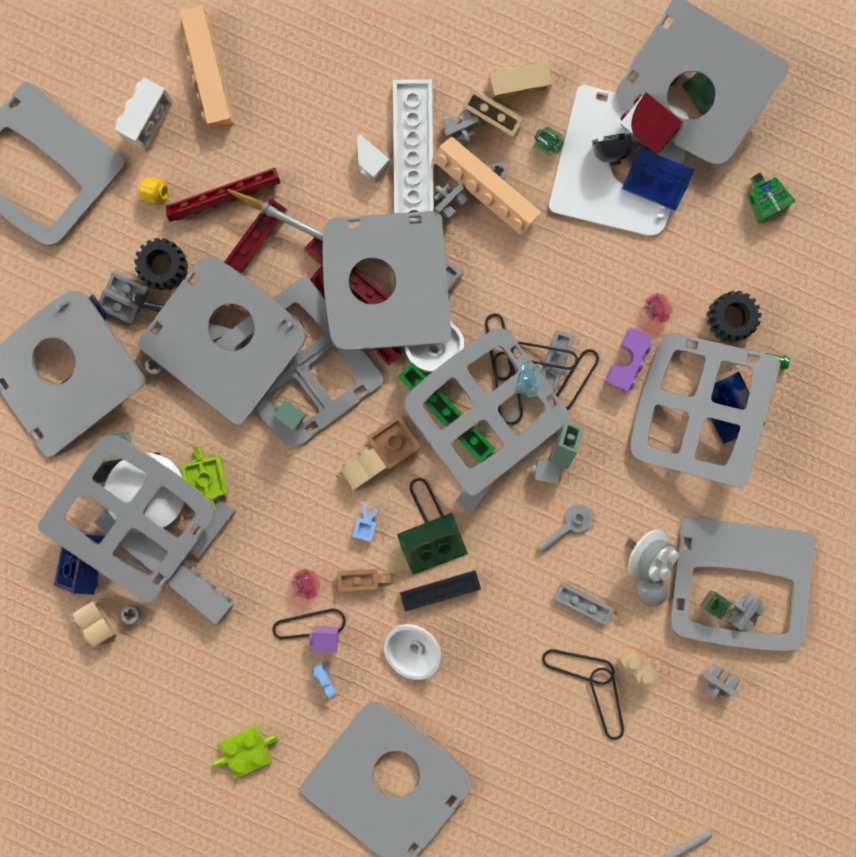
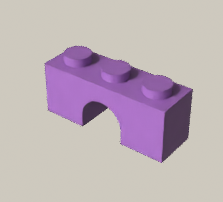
[604,328,653,392]

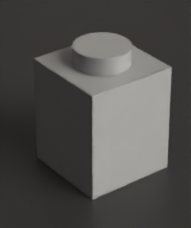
[531,460,561,483]

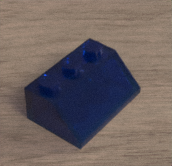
[621,147,695,211]
[710,371,766,444]
[54,530,105,595]

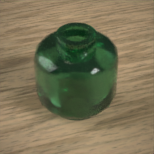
[534,126,564,156]

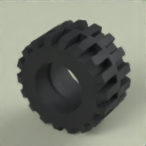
[134,238,188,291]
[707,291,761,342]

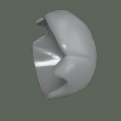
[637,578,668,606]

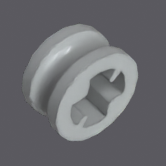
[490,163,507,180]
[145,357,164,375]
[121,605,141,624]

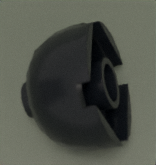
[592,133,632,166]

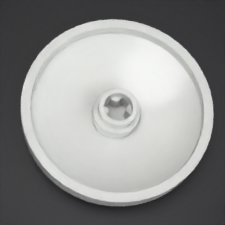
[105,453,185,533]

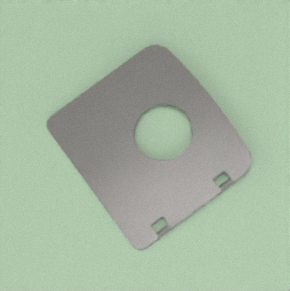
[616,0,789,165]
[323,211,451,350]
[138,256,306,425]
[0,291,145,457]
[301,702,471,857]

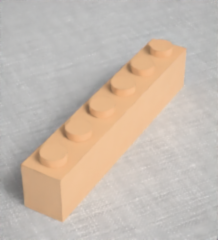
[178,5,233,129]
[432,136,541,235]

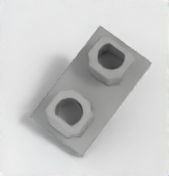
[443,109,479,145]
[434,184,469,219]
[728,593,765,632]
[700,663,740,699]

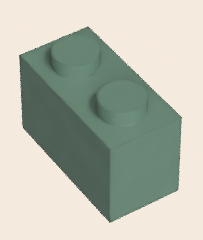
[273,400,307,430]
[550,421,584,469]

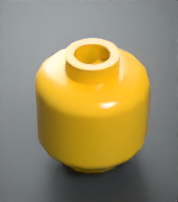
[137,177,169,204]

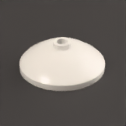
[405,322,464,373]
[384,624,441,680]

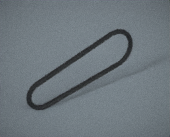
[493,352,523,425]
[272,608,346,639]
[542,649,615,685]
[589,667,624,740]

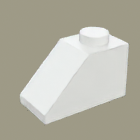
[357,134,390,181]

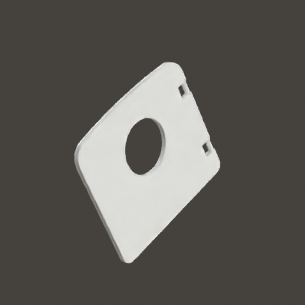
[549,85,689,236]

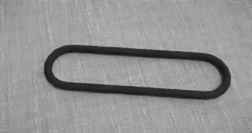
[485,313,512,380]
[511,342,578,370]
[555,349,599,409]
[409,478,450,541]

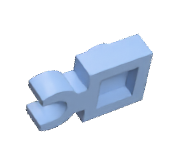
[352,505,378,542]
[313,662,337,698]

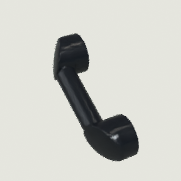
[130,293,164,312]

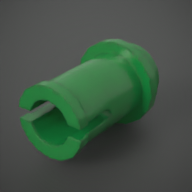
[766,352,790,370]

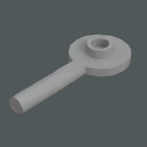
[538,505,592,552]

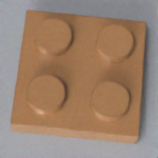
[367,415,421,470]

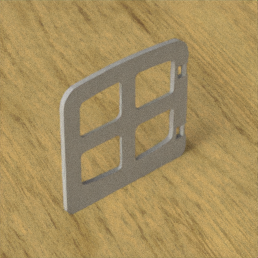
[217,277,383,446]
[404,328,570,496]
[630,333,780,488]
[38,435,214,603]

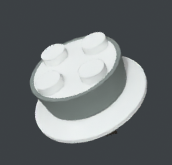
[626,529,679,583]

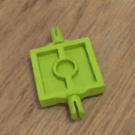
[181,446,229,512]
[213,725,278,779]

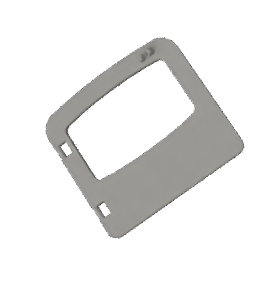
[0,82,125,246]
[670,517,815,651]

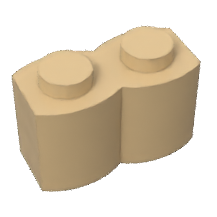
[340,447,387,490]
[73,600,117,648]
[618,648,659,690]

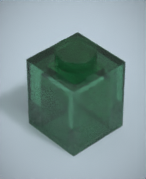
[699,590,732,620]

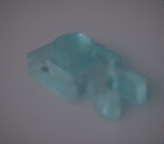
[515,360,540,398]

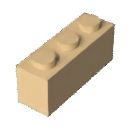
[489,60,552,101]
[463,88,525,137]

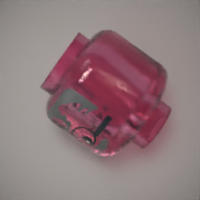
[643,292,673,323]
[291,568,321,599]

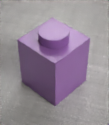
[309,626,338,653]

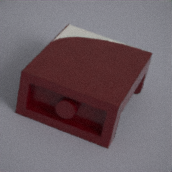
[620,92,683,155]

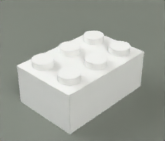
[115,78,173,151]

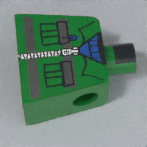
[747,172,796,223]

